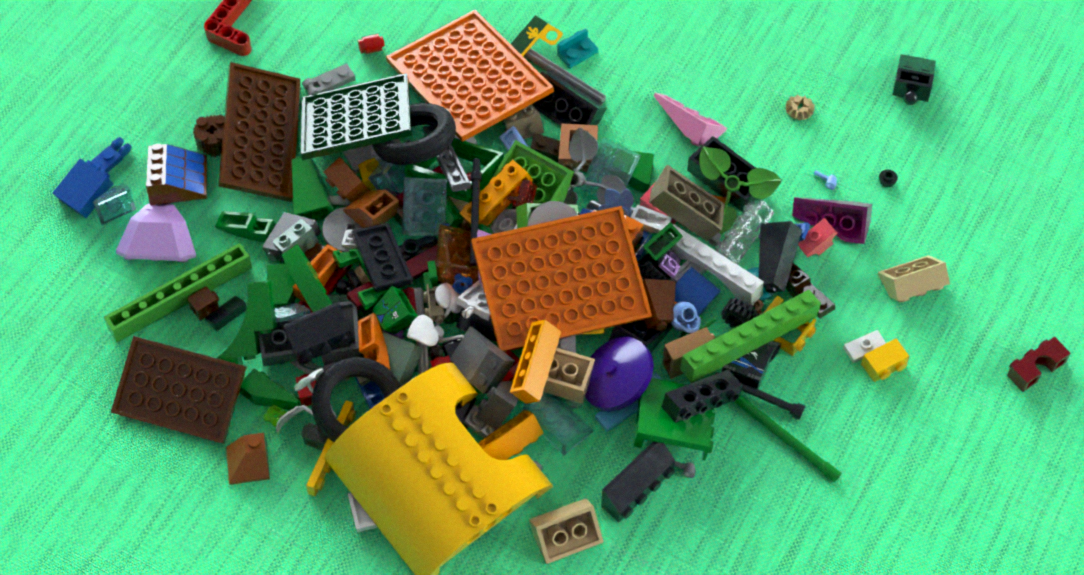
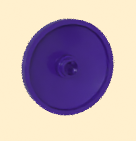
[585,337,654,411]

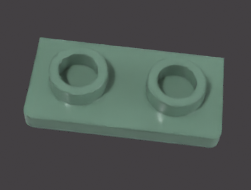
[273,219,319,254]

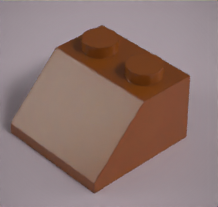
[324,157,370,203]

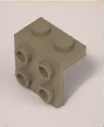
[501,104,544,139]

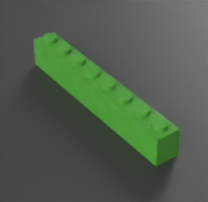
[104,243,252,342]
[680,290,821,383]

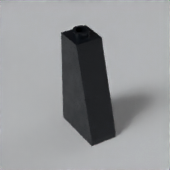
[759,221,802,294]

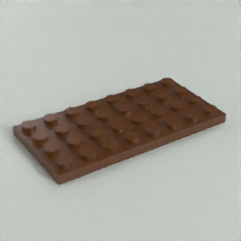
[219,62,300,202]

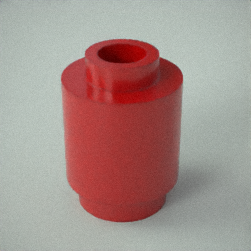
[358,33,385,54]

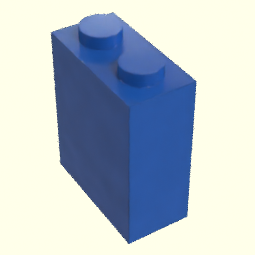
[52,158,114,218]

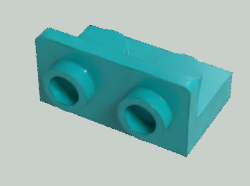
[557,28,598,69]

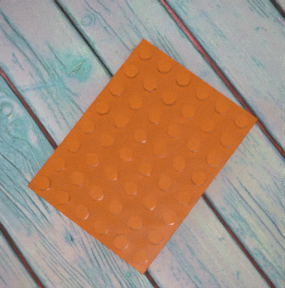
[386,10,554,142]
[471,206,652,352]

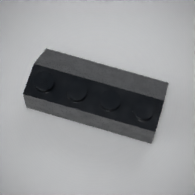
[532,71,607,126]
[601,441,675,522]

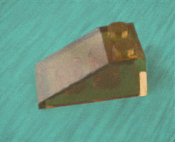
[436,224,479,287]

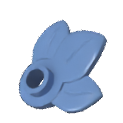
[598,189,634,217]

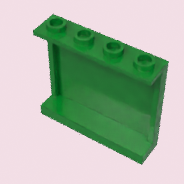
[634,378,715,461]

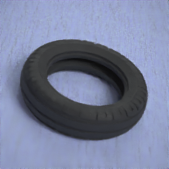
[372,103,456,165]
[311,357,401,442]

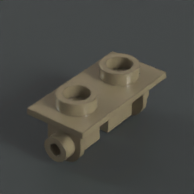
[423,284,445,324]

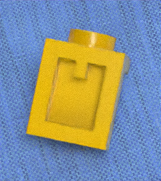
[358,158,382,190]

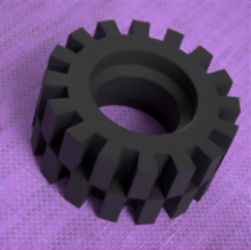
[638,253,671,280]
[721,298,759,328]

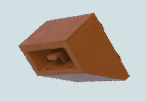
[343,189,399,228]

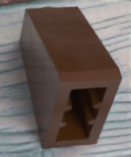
[643,279,676,331]

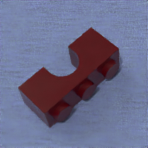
[1007,337,1071,392]

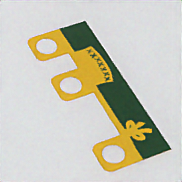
[511,15,563,56]

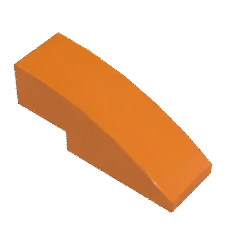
[293,244,341,304]
[358,313,390,370]

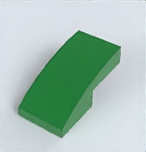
[423,260,438,290]

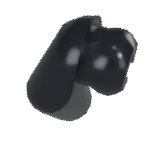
[345,269,361,297]

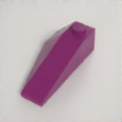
[792,197,872,244]

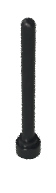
[715,372,805,420]

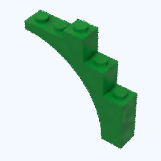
[217,280,277,379]

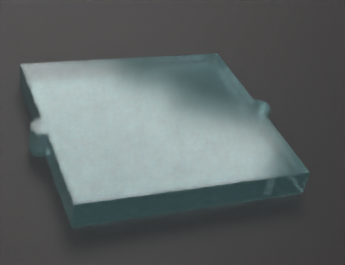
[275,303,311,322]

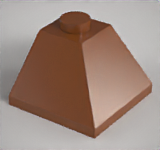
[226,433,270,485]

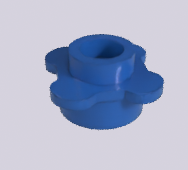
[452,274,473,294]

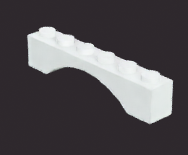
[670,224,764,305]

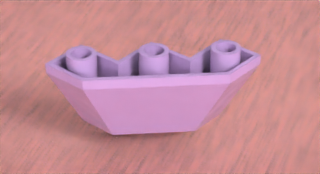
[116,203,196,262]

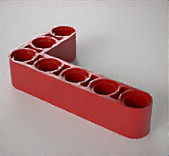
[204,0,252,56]

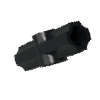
[399,234,439,262]

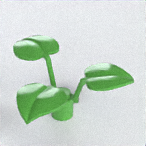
[699,146,781,234]

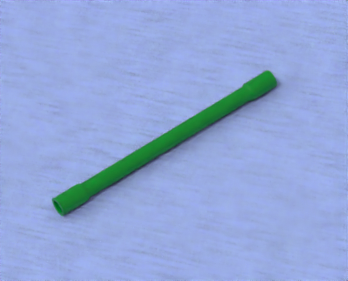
[734,395,842,482]

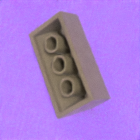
[649,165,725,241]

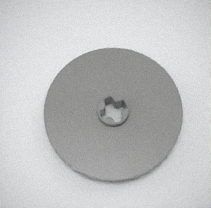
[527,201,578,226]
[322,207,362,252]

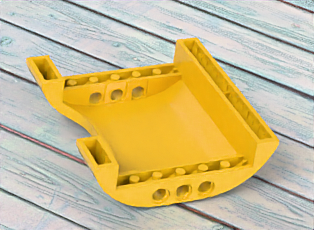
[324,363,553,575]

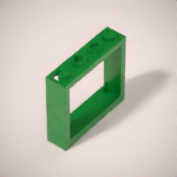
[405,138,504,203]

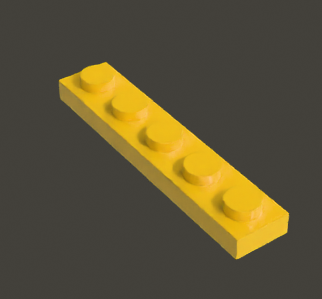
[306,400,356,497]

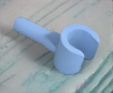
[814,171,837,190]

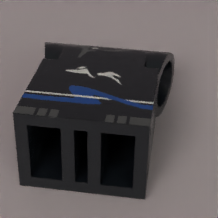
[721,340,782,389]

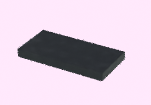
[352,223,413,292]

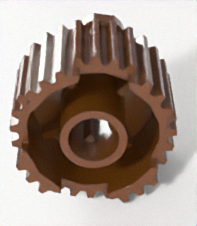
[193,115,224,157]

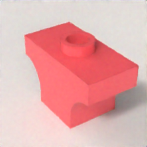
[798,218,838,257]

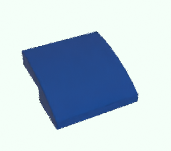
[675,267,721,317]

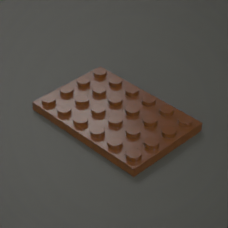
[111,336,247,444]

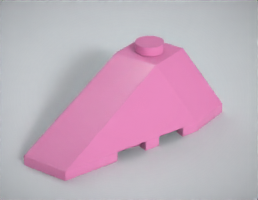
[654,93,727,147]

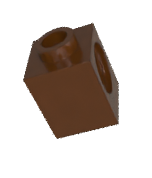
[187,286,219,321]

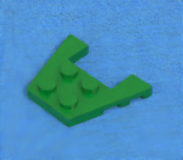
[332,249,389,310]

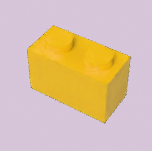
[861,338,910,382]

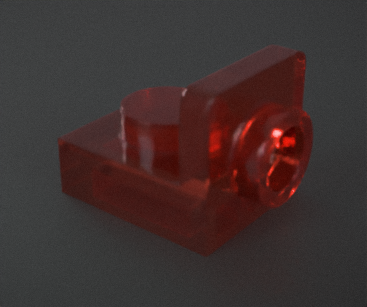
[508,179,538,207]

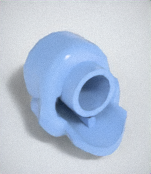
[671,302,701,333]

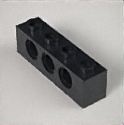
[661,370,743,423]

